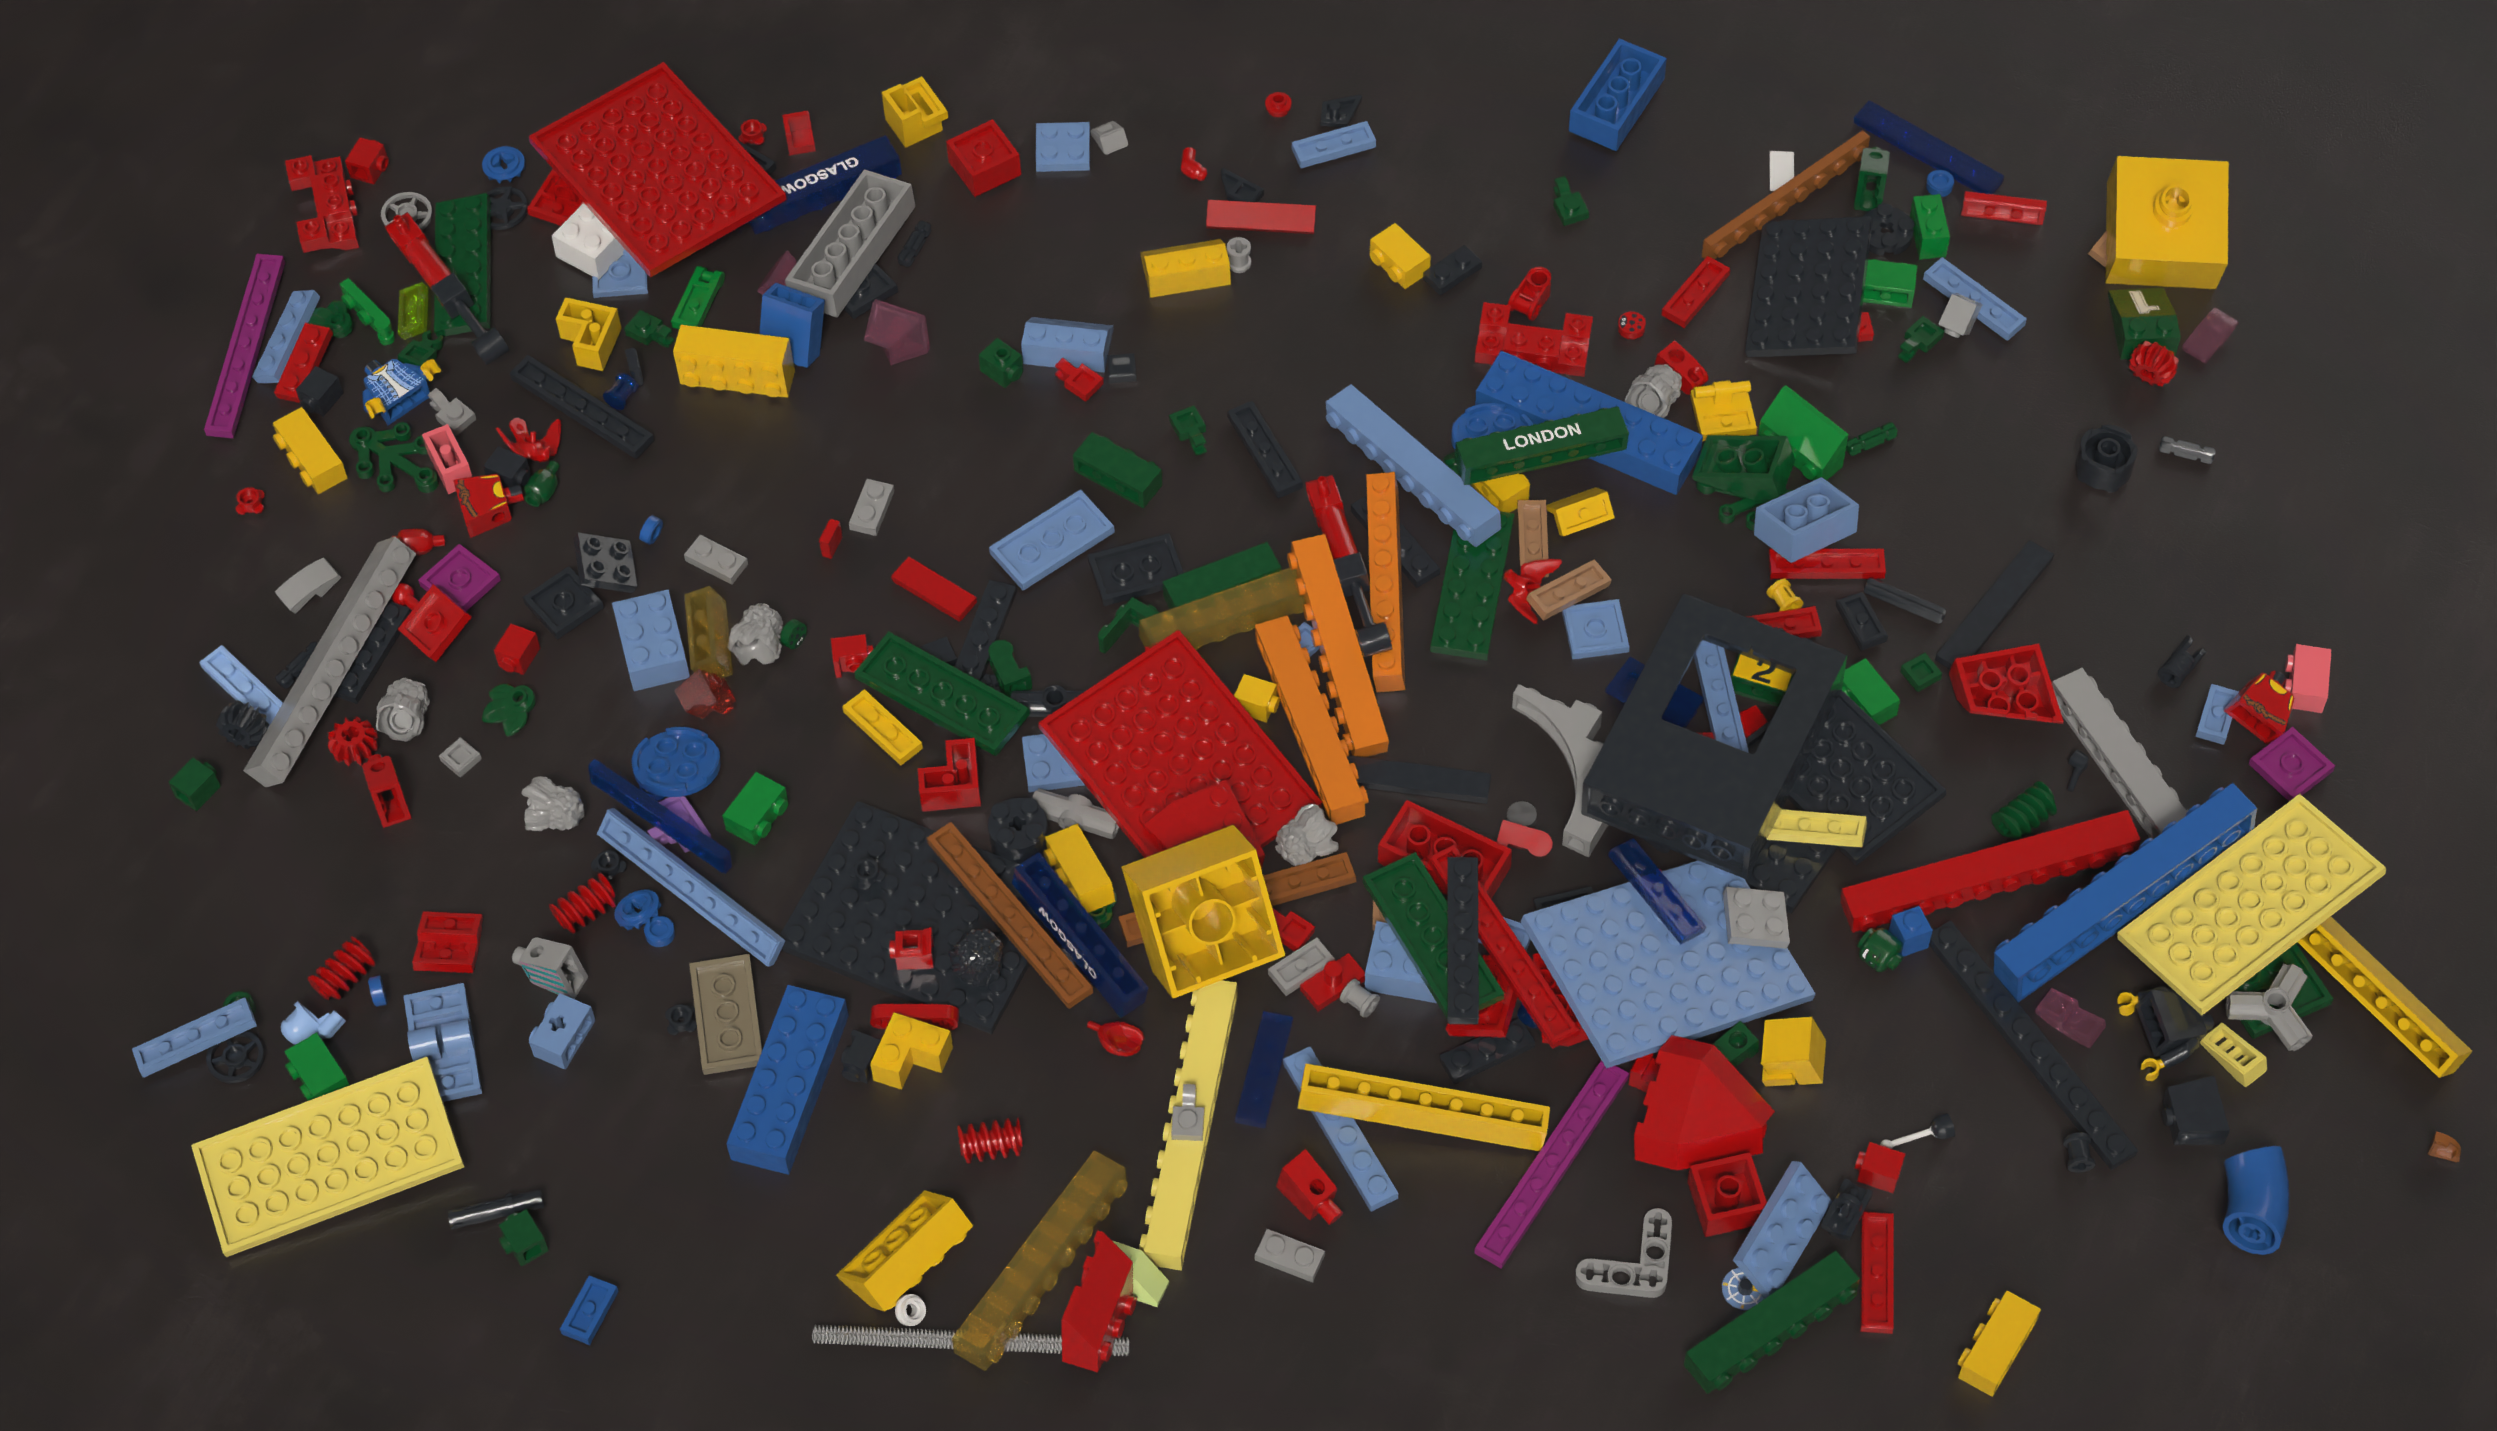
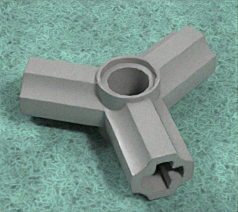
[2225,964,2313,1051]

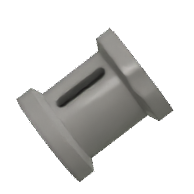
[1226,237,1251,273]
[1340,979,1380,1018]

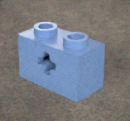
[529,993,596,1070]

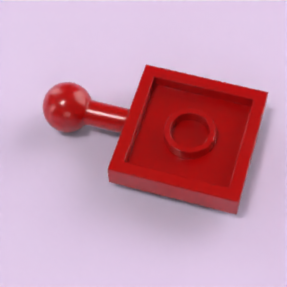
[391,583,471,662]

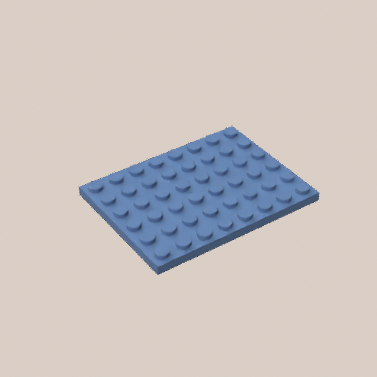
[1520,861,1816,1069]

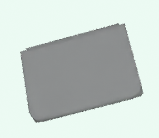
[1090,121,1128,154]

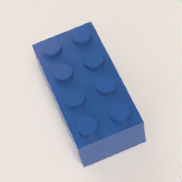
[1569,38,1667,151]

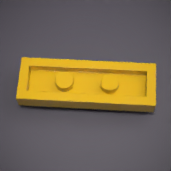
[843,689,923,765]

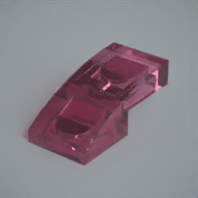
[2182,308,2239,364]
[2035,988,2106,1049]

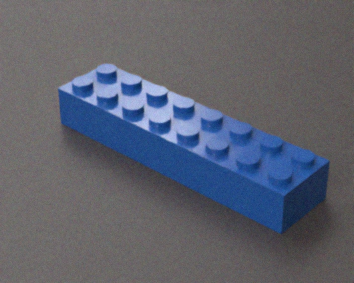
[1475,351,1703,495]

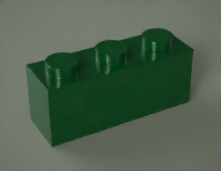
[1073,432,1163,509]

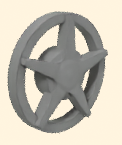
[381,192,433,230]

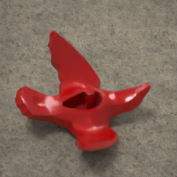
[496,418,561,462]
[1504,559,1562,624]

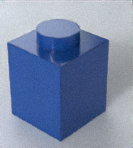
[1889,906,1933,956]

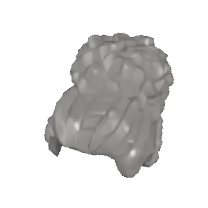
[1625,364,1682,418]
[727,603,783,665]
[376,677,430,741]
[522,776,584,831]
[1275,804,1339,866]

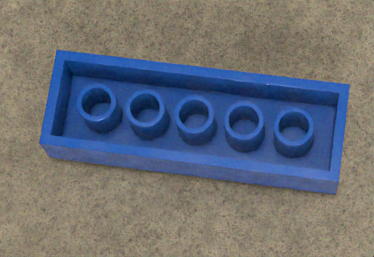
[726,985,849,1175]

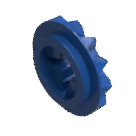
[482,146,525,184]
[614,889,662,930]

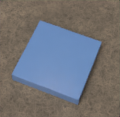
[592,250,648,298]
[1562,599,1630,660]

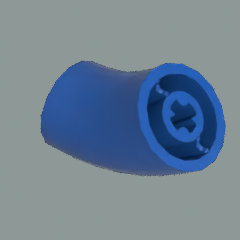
[2223,1146,2290,1255]

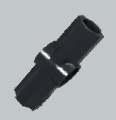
[1011,685,1086,718]

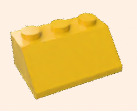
[1140,239,1231,298]

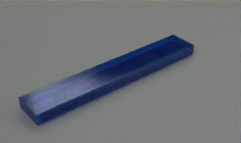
[1853,100,2005,194]
[588,759,732,874]

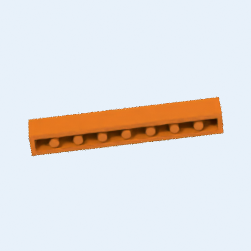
[1366,472,1405,692]
[1287,534,1389,757]
[1255,615,1369,825]

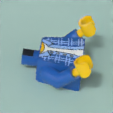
[362,359,442,425]

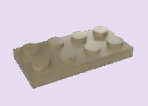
[689,954,762,1075]

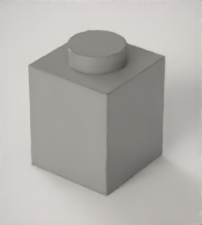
[1939,293,1983,338]

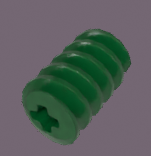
[1991,781,2057,841]

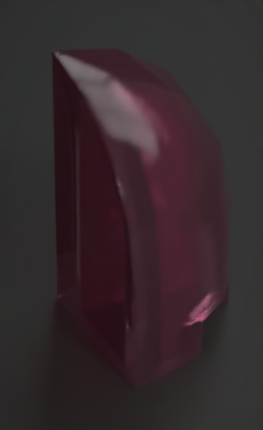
[757,250,797,295]

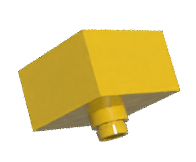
[2105,156,2229,289]
[1121,825,1285,999]

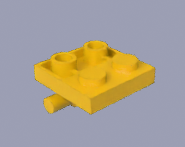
[1690,380,1757,441]

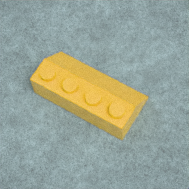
[836,1190,973,1312]

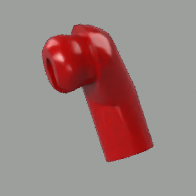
[1181,147,1208,181]

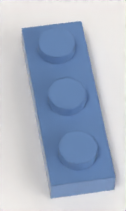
[1292,121,1376,169]

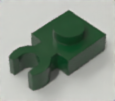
[398,330,444,366]

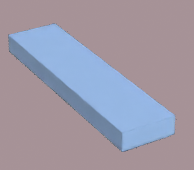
[199,645,283,729]

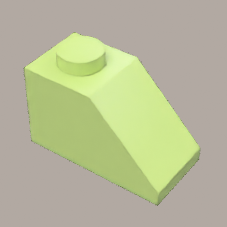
[1113,1241,1169,1307]

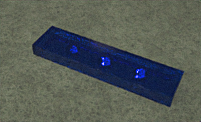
[1608,838,1706,945]
[1235,1011,1293,1128]

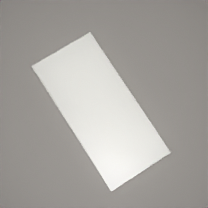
[1770,151,1794,191]

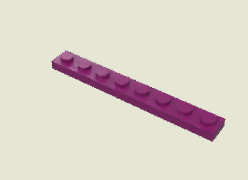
[204,254,285,438]
[1474,1060,1629,1269]

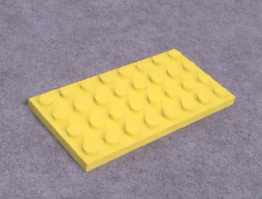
[2117,794,2386,1016]
[191,1057,464,1257]

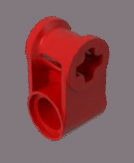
[1508,267,1551,321]

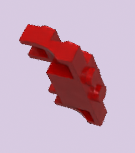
[285,155,359,253]
[1475,302,1593,377]

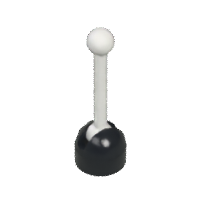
[1880,1113,1955,1149]

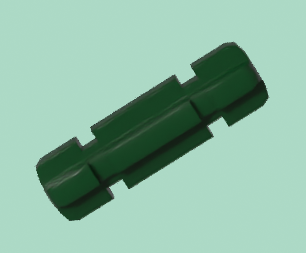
[1846,422,1898,456]

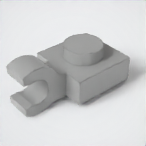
[428,388,476,436]
[1171,1084,1204,1141]

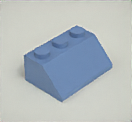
[1021,317,1113,373]

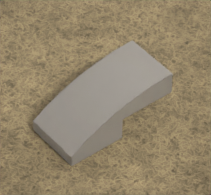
[275,557,342,614]

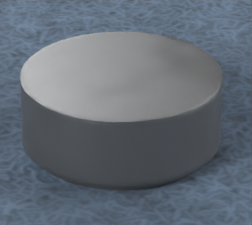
[1507,801,1537,828]

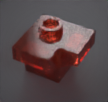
[674,669,736,719]

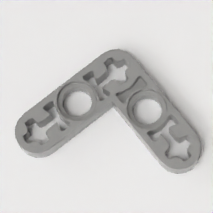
[1575,1208,1672,1298]

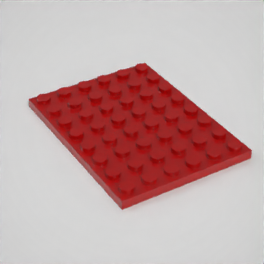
[529,62,786,277]
[1038,629,1322,858]

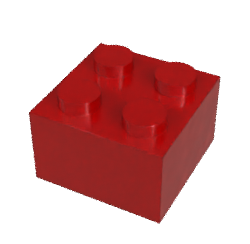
[1688,1152,1767,1237]

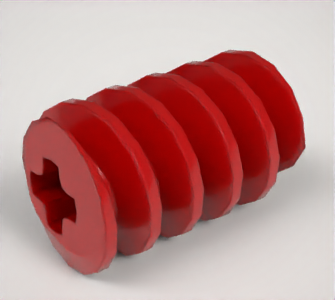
[549,873,616,934]
[307,936,376,1000]
[957,1117,1023,1164]

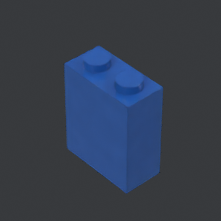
[759,282,825,368]

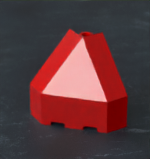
[1634,1035,1775,1171]

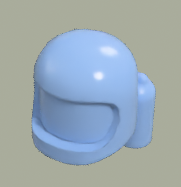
[281,1001,346,1045]

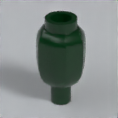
[524,461,560,507]

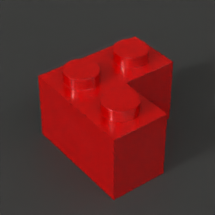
[918,738,981,812]

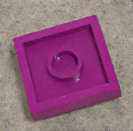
[418,544,501,611]
[2249,727,2335,801]

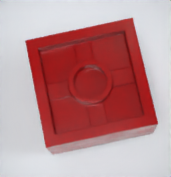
[946,119,1021,197]

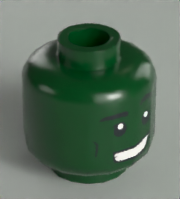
[1857,928,1904,972]

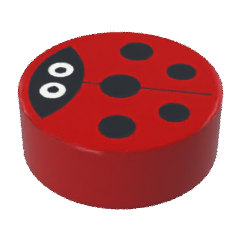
[1618,312,1646,339]

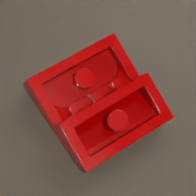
[412,911,483,973]

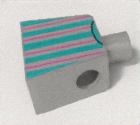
[512,937,588,999]

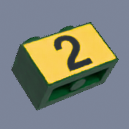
[1731,654,1794,707]

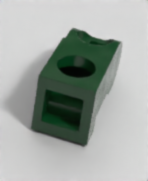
[988,640,1032,697]
[1712,1021,1759,1067]

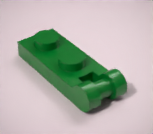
[671,266,725,329]
[340,278,395,345]

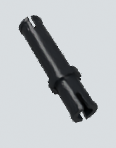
[448,1188,545,1230]

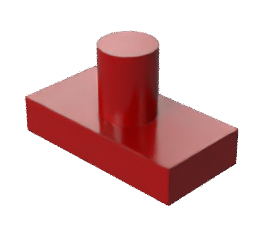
[1300,953,1365,1012]

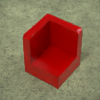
[782,111,816,156]

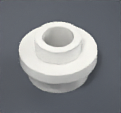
[895,1294,926,1326]

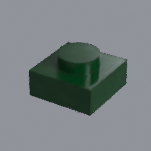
[1900,653,1942,692]

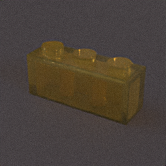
[684,586,733,683]

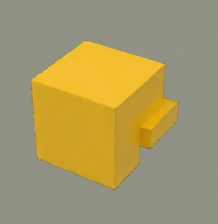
[882,76,948,148]
[1761,1017,1826,1087]

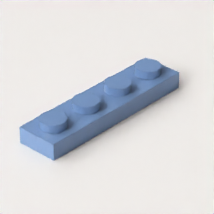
[1923,257,2027,341]
[252,290,320,383]
[132,997,257,1077]

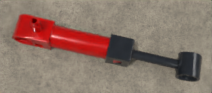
[384,212,510,366]
[1305,475,1392,658]

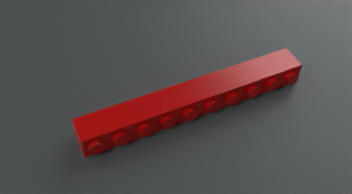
[1841,810,2141,933]

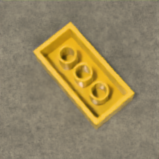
[673,325,795,398]

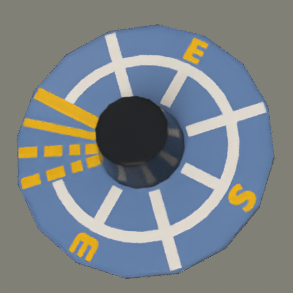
[1722,1267,1764,1310]

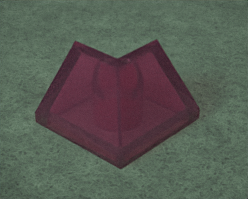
[864,299,930,365]

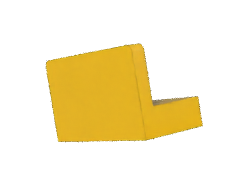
[1546,487,1615,536]

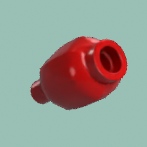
[392,528,445,556]

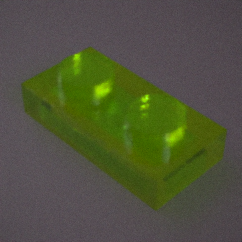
[398,282,428,340]

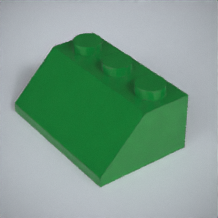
[1758,385,1849,481]

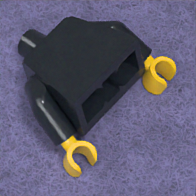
[2117,986,2214,1081]

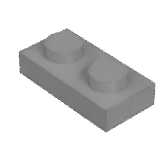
[849,479,894,536]
[684,535,748,584]
[1268,938,1335,996]
[1255,1229,1325,1283]

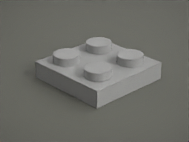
[1723,887,1790,949]

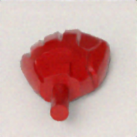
[1087,1021,1144,1057]

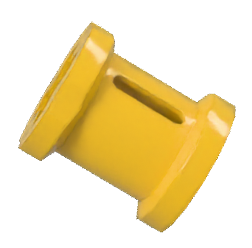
[1766,579,1804,612]

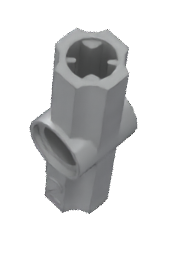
[1032,788,1119,839]

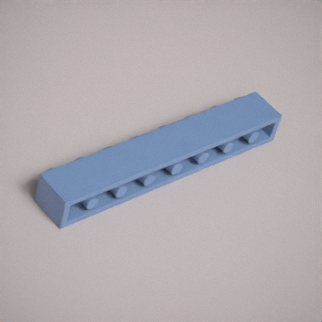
[1326,384,1501,547]

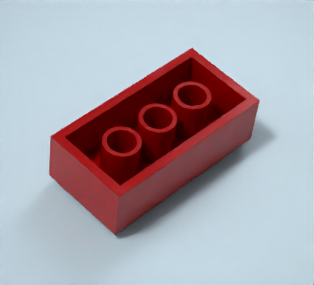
[1378,800,1512,899]

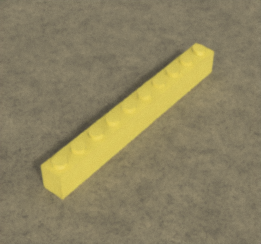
[1139,980,1238,1271]

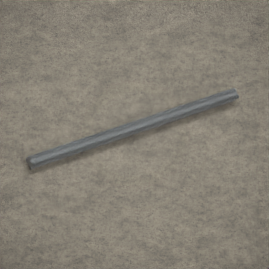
[812,1324,1130,1356]

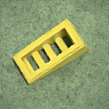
[2200,1023,2267,1087]

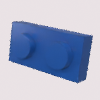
[560,1275,619,1345]

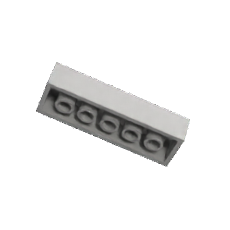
[785,169,915,317]

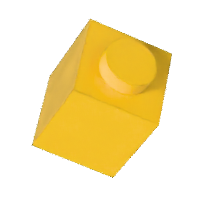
[1234,674,1280,723]

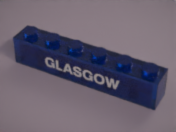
[748,135,902,235]
[1012,852,1149,1018]

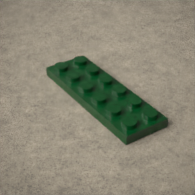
[434,193,491,337]
[1430,511,1514,660]
[854,631,1030,756]
[1363,852,1504,1025]

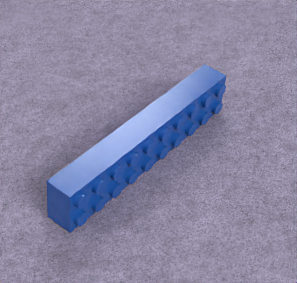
[1994,783,2257,1003]

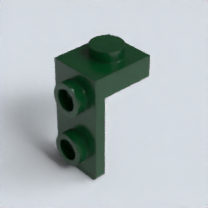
[1098,597,1161,654]

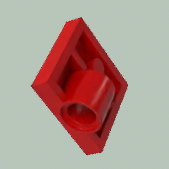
[527,169,583,226]

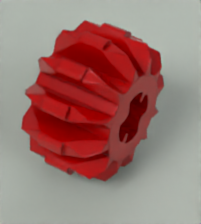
[2129,341,2179,386]
[328,716,378,767]

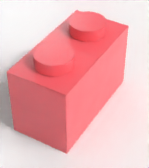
[422,424,472,494]
[2284,644,2332,713]

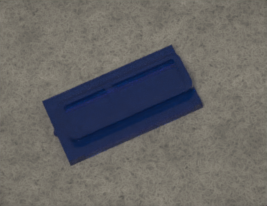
[1605,657,1704,728]

